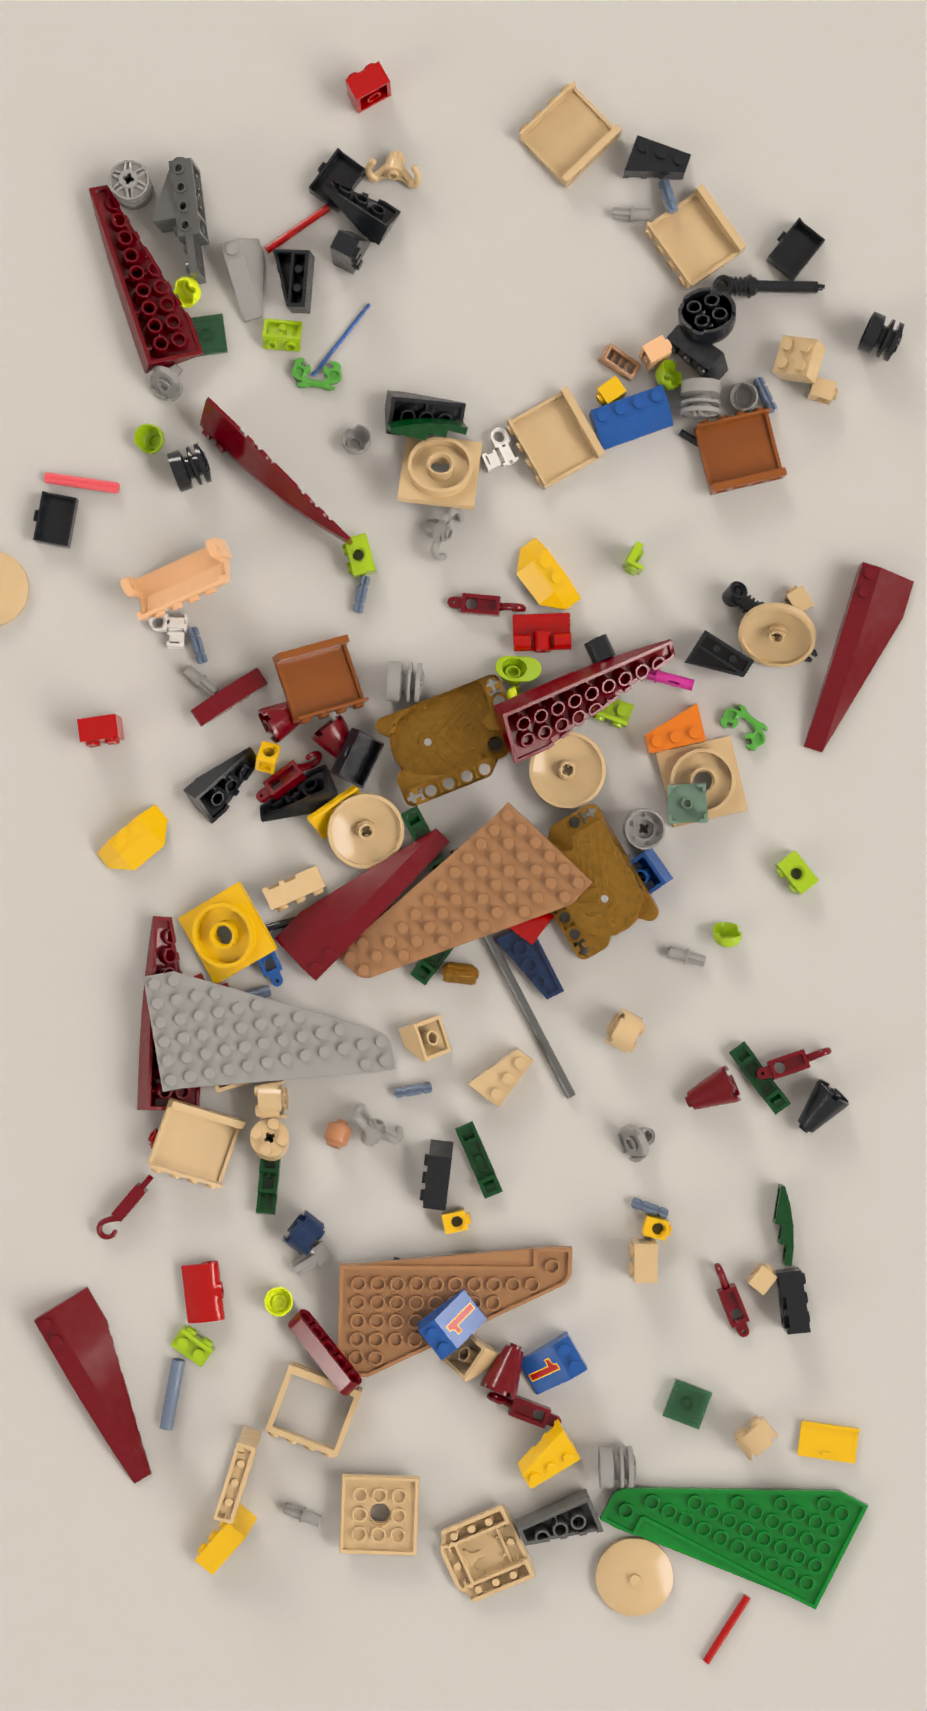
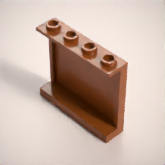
[693,407,787,495]
[272,634,369,725]

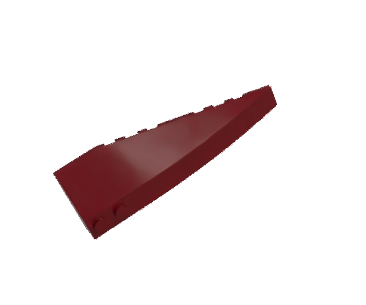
[89,185,203,374]
[200,397,353,545]
[804,562,914,752]
[493,639,675,764]
[275,828,450,981]
[137,916,200,1110]
[34,1287,151,1484]

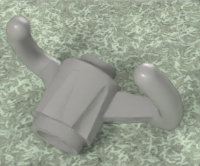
[424,507,464,561]
[351,1104,404,1147]

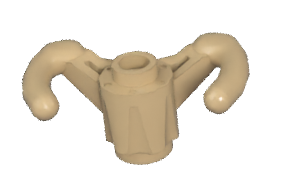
[365,151,422,189]

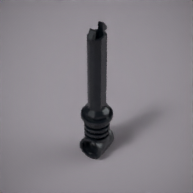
[711,274,825,299]
[722,581,818,662]

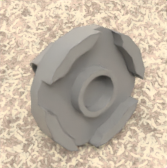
[146,364,183,401]
[617,1124,655,1162]

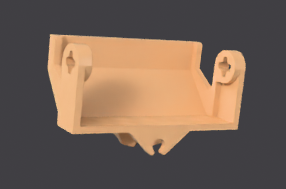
[121,537,232,621]

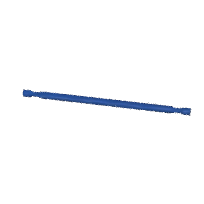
[311,304,371,377]

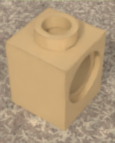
[807,377,838,405]
[784,585,814,612]
[746,1263,778,1296]

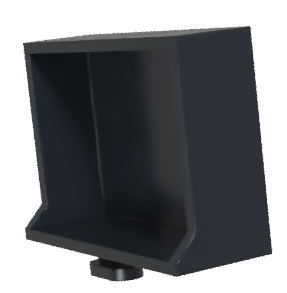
[309,148,366,213]
[766,217,825,281]
[33,491,79,549]
[330,728,384,789]

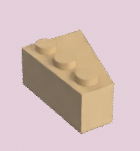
[262,866,327,912]
[468,1048,533,1107]

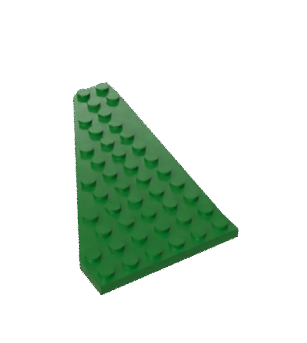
[600,1487,868,1610]

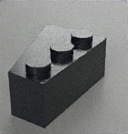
[623,135,691,180]
[330,230,371,274]
[420,1139,454,1211]

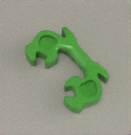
[292,358,342,391]
[719,704,768,751]

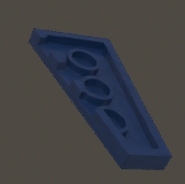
[495,931,564,999]

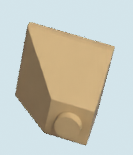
[399,1015,452,1062]
[443,1334,499,1381]

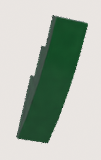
[386,418,468,441]
[256,1137,281,1215]
[773,1184,794,1266]

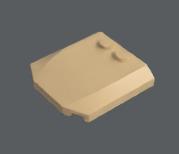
[441,1504,536,1602]

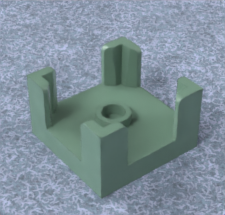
[667,783,708,824]

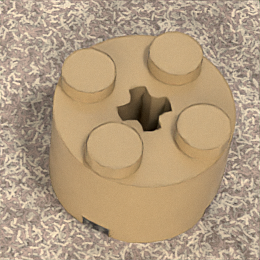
[604,1008,646,1053]
[254,1080,289,1120]
[250,1118,290,1161]
[734,1414,779,1460]

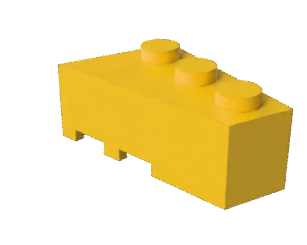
[518,1419,581,1489]
[195,1504,257,1575]

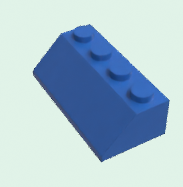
[589,385,674,450]

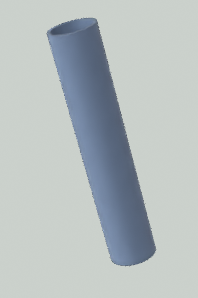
[159,1358,185,1430]

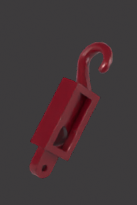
[448,593,526,617]
[256,751,322,803]
[756,1047,832,1081]
[96,1174,153,1240]
[714,1263,750,1337]
[487,1392,562,1429]

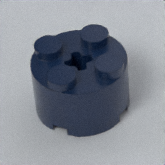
[282,1210,325,1256]

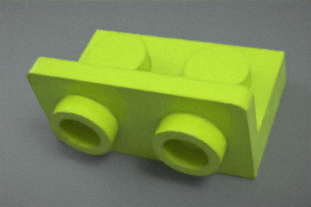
[262,318,303,352]
[622,541,645,576]
[593,699,634,729]
[170,1325,215,1367]

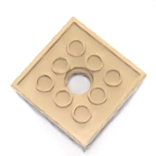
[397,436,482,510]
[655,736,748,828]
[339,1473,420,1556]

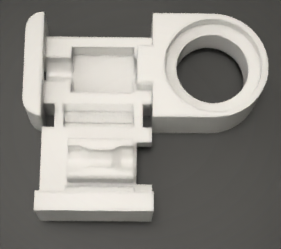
[481,427,518,473]
[149,613,188,649]

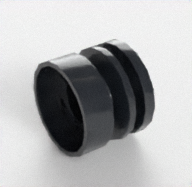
[857,311,905,362]
[167,443,212,492]

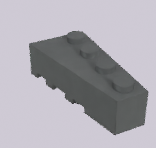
[515,1489,604,1546]

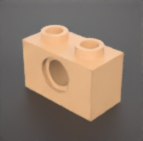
[639,335,672,372]

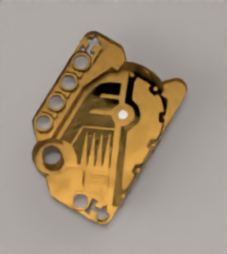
[376,674,509,807]
[547,804,659,959]

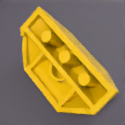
[516,537,581,610]
[97,804,168,870]

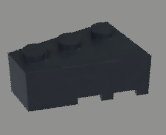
[272,249,315,314]
[666,324,728,380]
[684,630,754,677]
[776,1267,811,1335]

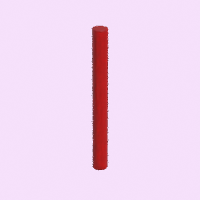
[264,204,331,254]
[703,1594,751,1664]

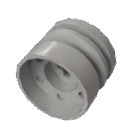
[109,160,153,210]
[680,378,721,420]
[386,661,424,703]
[622,808,665,850]
[598,1446,636,1489]

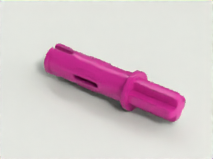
[646,669,695,691]

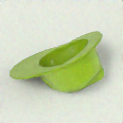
[495,656,542,686]

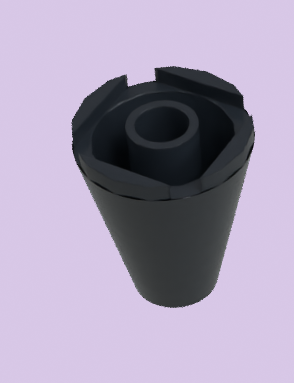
[798,1079,849,1133]

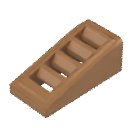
[597,343,641,381]

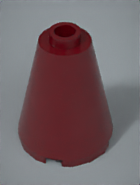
[258,701,301,744]
[311,714,350,759]
[685,1065,741,1110]
[480,1343,524,1400]

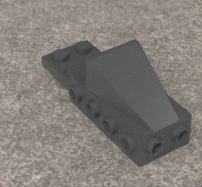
[153,157,209,284]

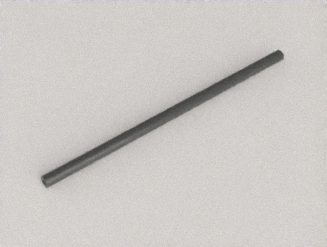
[483,934,576,1099]

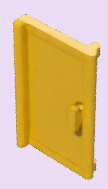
[307,785,360,840]
[797,1420,860,1464]

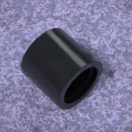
[584,634,616,664]

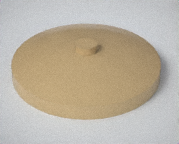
[0,551,30,626]
[738,603,816,667]
[529,732,606,809]
[327,792,404,869]
[595,1536,673,1616]

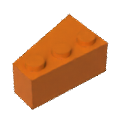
[643,703,706,755]

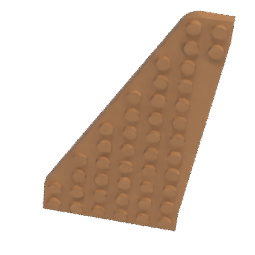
[339,802,593,978]
[337,1246,572,1377]

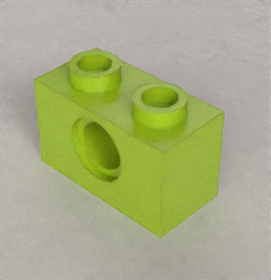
[342,533,377,578]
[775,850,819,895]

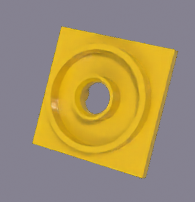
[177,882,278,984]

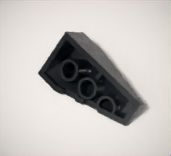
[322,178,401,245]
[385,390,466,435]
[183,747,257,824]
[260,764,338,822]

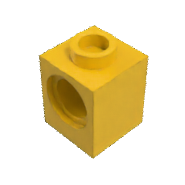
[596,375,627,405]
[255,741,281,774]
[442,1208,471,1234]
[641,1214,672,1241]

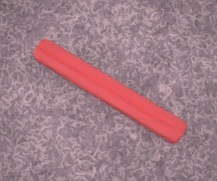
[44,472,120,493]

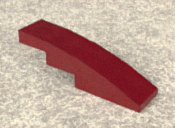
[190,668,268,727]

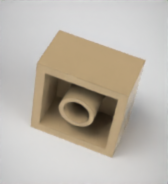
[772,335,826,384]
[628,1238,658,1283]

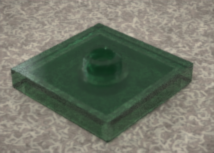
[191,314,228,357]
[662,1378,712,1429]

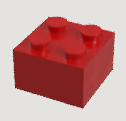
[345,61,391,114]
[77,714,124,748]

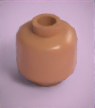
[324,1119,352,1149]

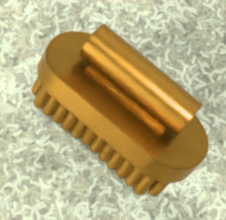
[441,962,479,986]

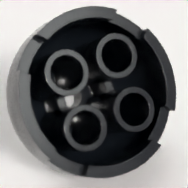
[678,287,736,344]

